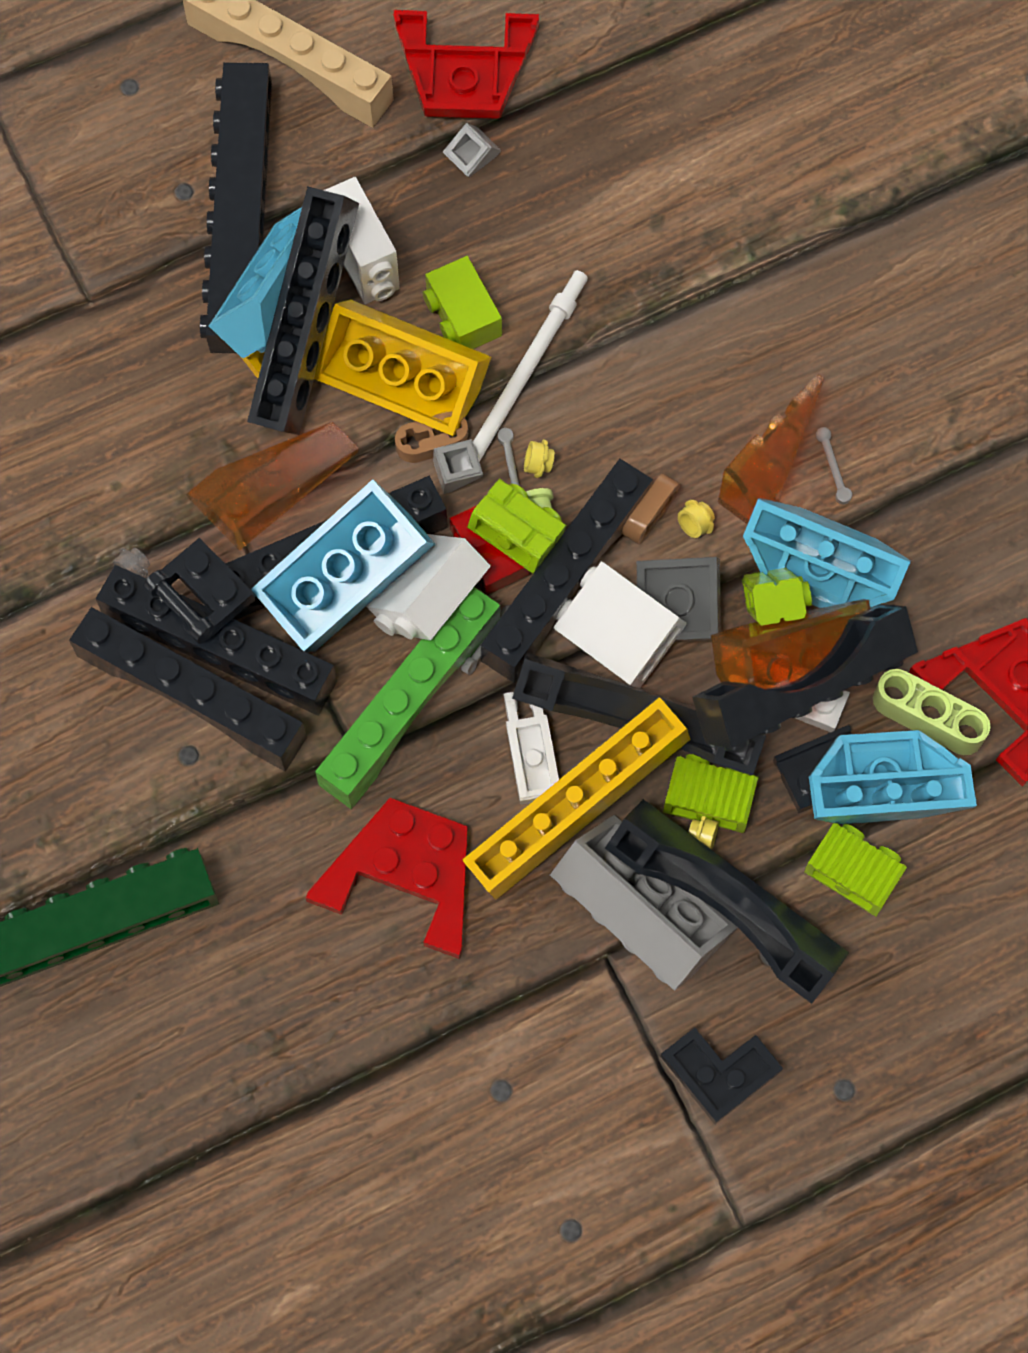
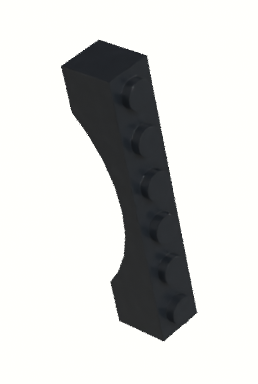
[480,458,653,684]
[692,604,918,751]
[69,607,307,772]
[512,652,766,776]
[605,799,849,1004]

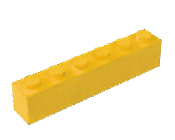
[462,697,691,900]

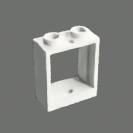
[324,177,400,304]

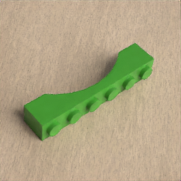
[315,587,501,810]

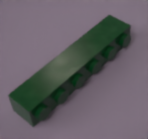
[0,848,219,987]

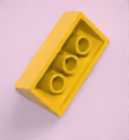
[314,299,491,436]

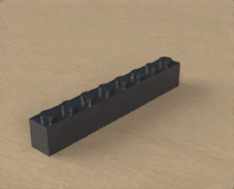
[200,62,272,353]

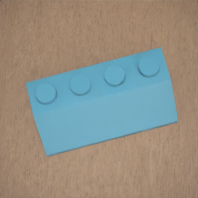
[209,207,302,358]
[251,479,435,652]

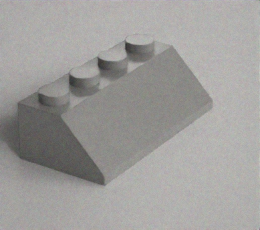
[550,815,738,991]

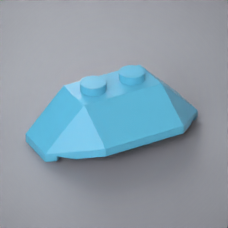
[743,498,911,617]
[809,730,977,824]

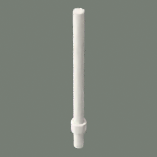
[473,270,588,462]

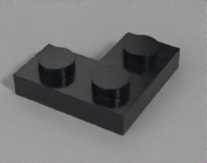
[660,1027,783,1125]

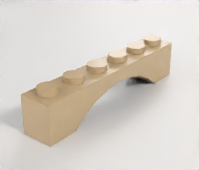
[182,0,394,128]

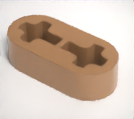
[395,411,468,463]
[621,473,681,545]

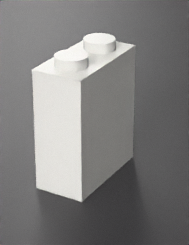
[366,534,490,641]
[553,561,687,689]

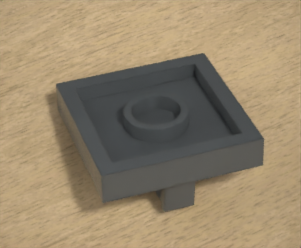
[636,557,721,642]

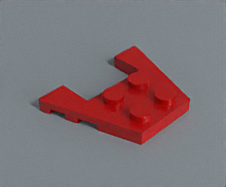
[393,10,539,119]
[909,618,1028,787]
[305,798,468,959]

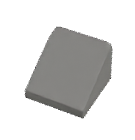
[443,123,501,177]
[433,439,483,494]

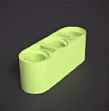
[873,669,991,755]

